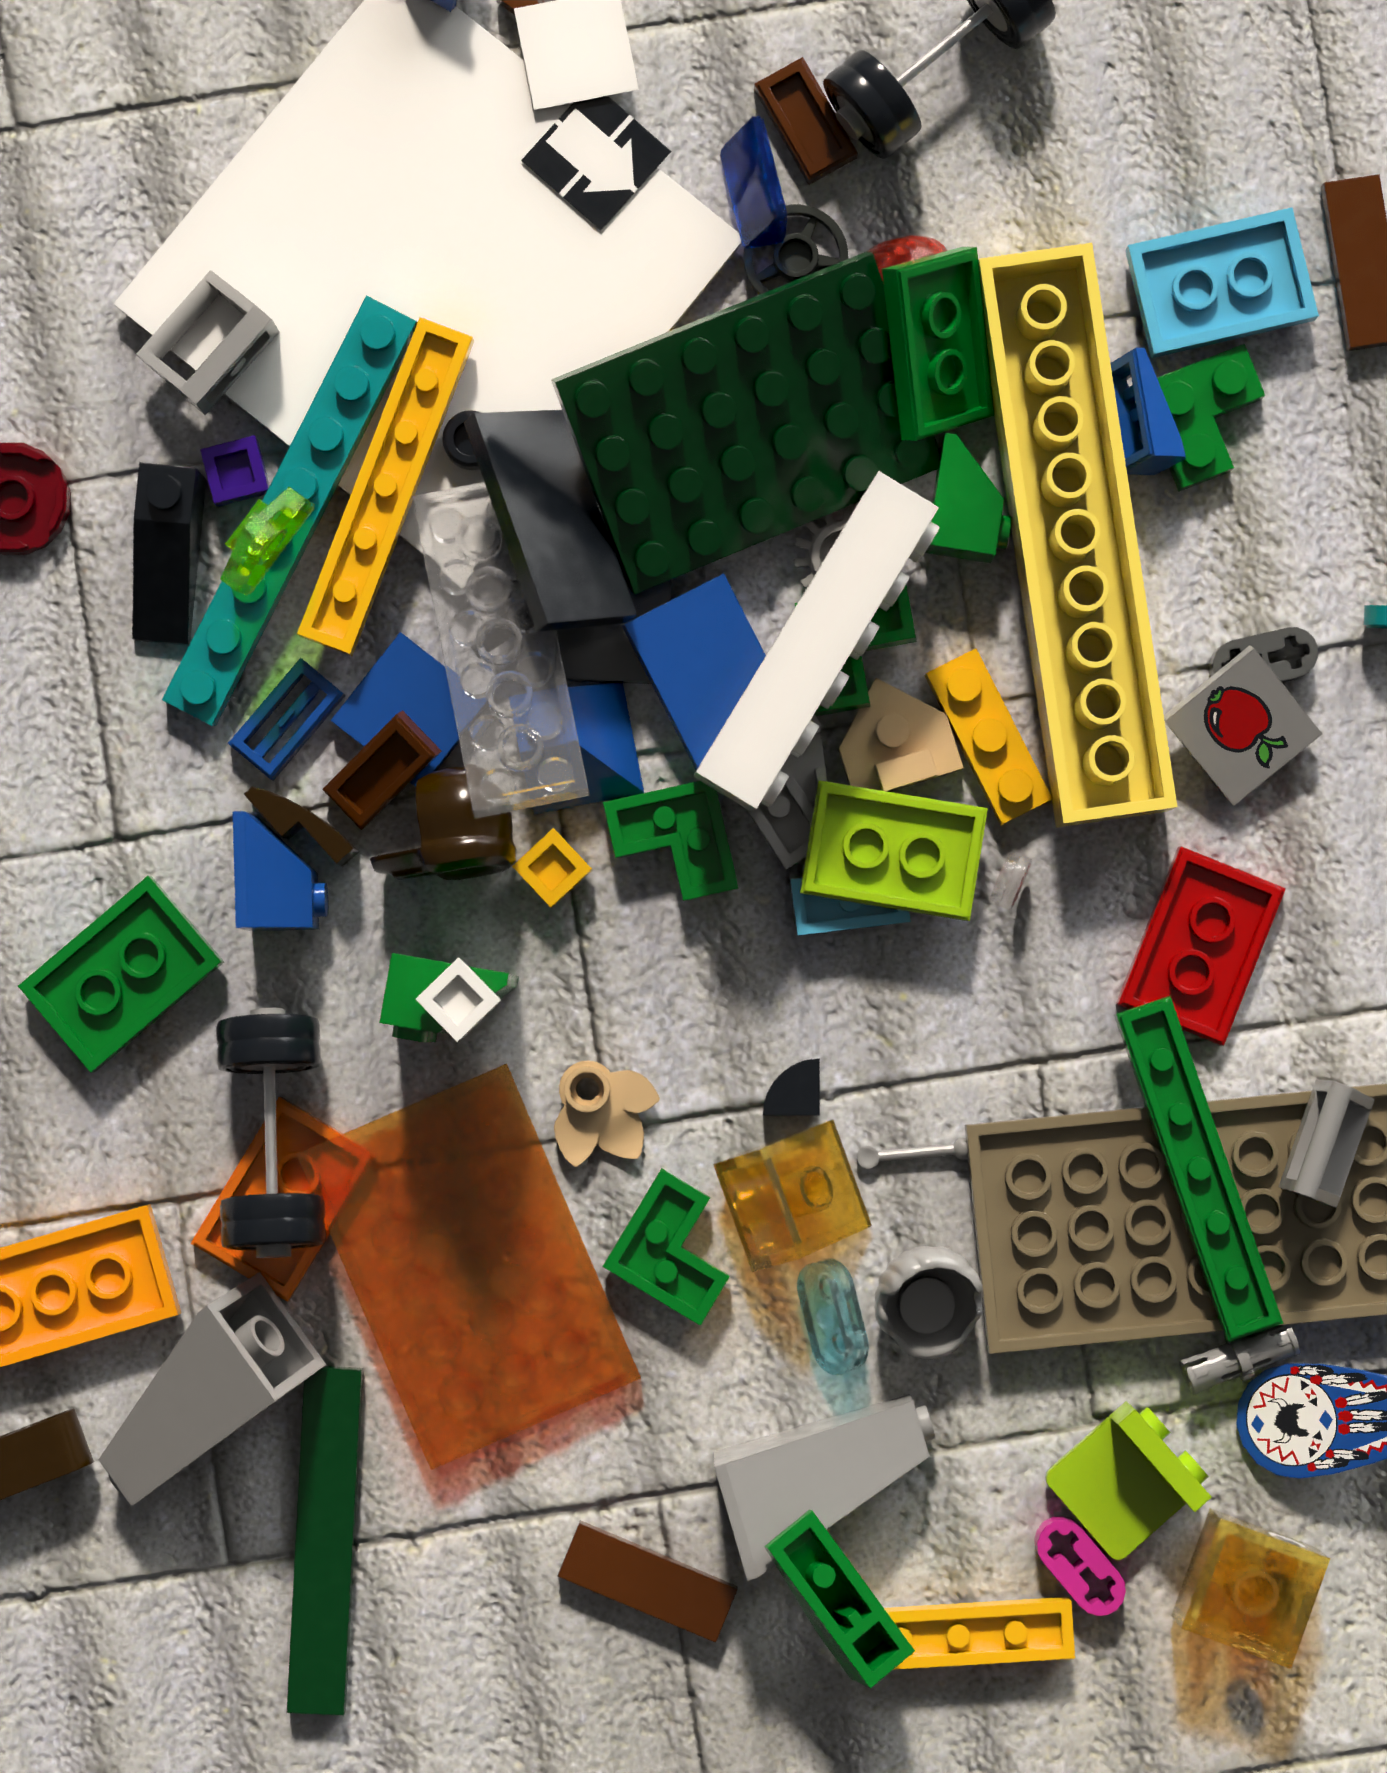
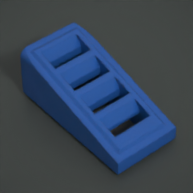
[1110,347,1186,475]

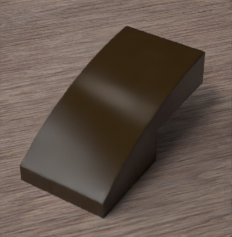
[244,787,359,867]

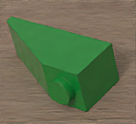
[764,1509,915,1689]

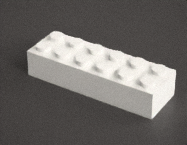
[693,471,940,812]

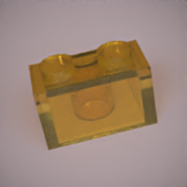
[713,1119,872,1272]

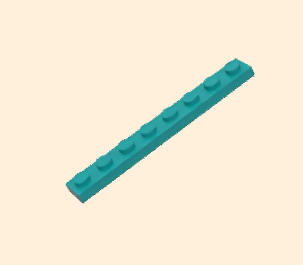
[162,295,417,726]

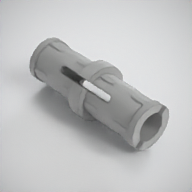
[1179,1324,1300,1395]

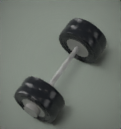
[823,0,1056,159]
[216,1008,326,1258]

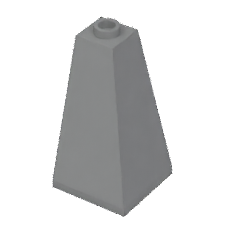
[98,1272,326,1507]
[714,1394,936,1581]

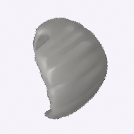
[874,1246,983,1360]

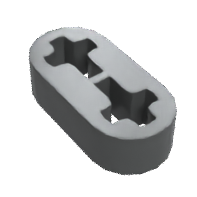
[1209,627,1318,683]

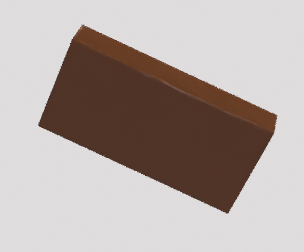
[754,57,858,185]
[322,710,442,830]

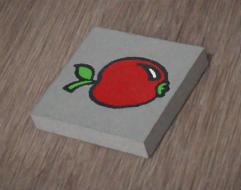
[1164,645,1322,806]

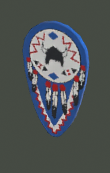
[1236,1363,1387,1479]

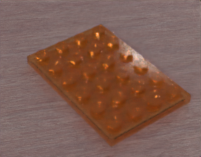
[297,1064,641,1470]

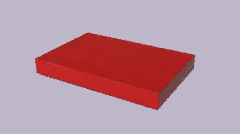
[1116,846,1286,1046]

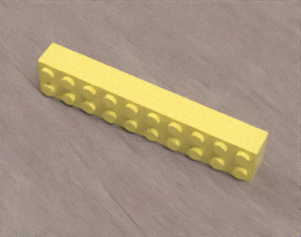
[978,243,1177,828]

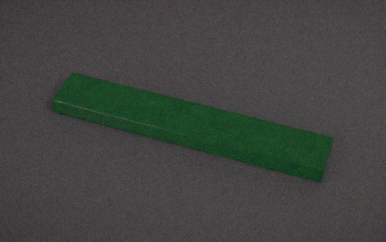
[287,1366,364,1716]

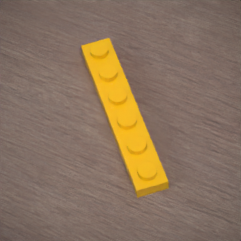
[297,317,474,657]

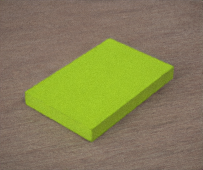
[800,780,988,921]

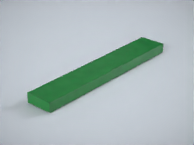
[1114,996,1283,1342]

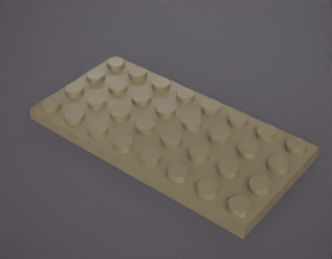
[964,1083,1387,1354]

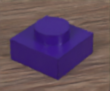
[200,435,270,507]

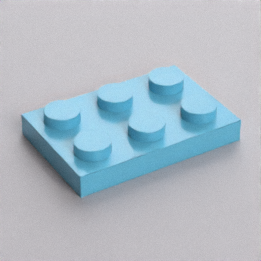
[1125,207,1319,359]

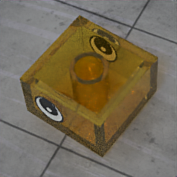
[1171,1508,1330,1669]

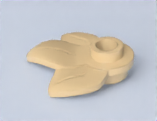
[554,1060,660,1167]

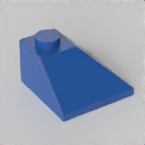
[509,683,644,815]
[233,811,329,932]

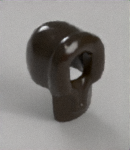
[370,767,517,880]

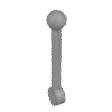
[857,1138,968,1169]

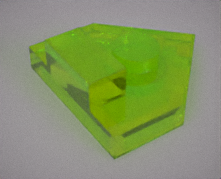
[220,487,315,595]

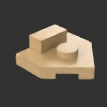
[838,678,963,792]

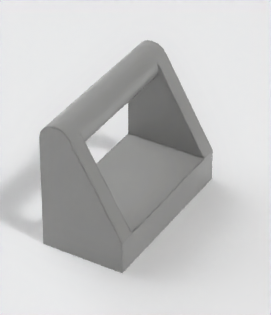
[136,270,280,415]
[1278,1080,1375,1208]

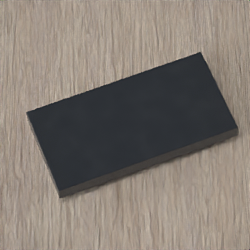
[464,410,637,632]

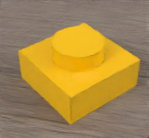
[512,828,593,909]

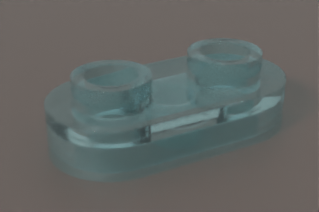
[797,1258,869,1375]

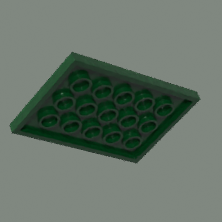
[551,251,941,594]

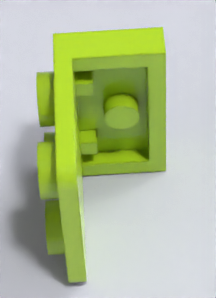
[1045,1401,1212,1560]

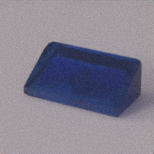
[720,116,787,249]

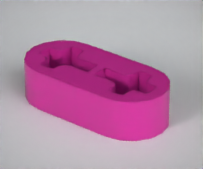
[1034,1516,1126,1616]

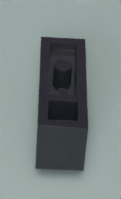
[132,462,207,645]

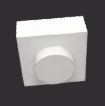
[416,957,502,1042]

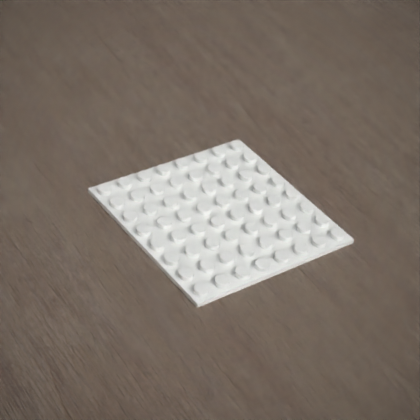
[114,0,745,586]

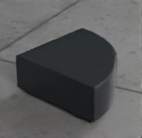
[763,1058,820,1116]

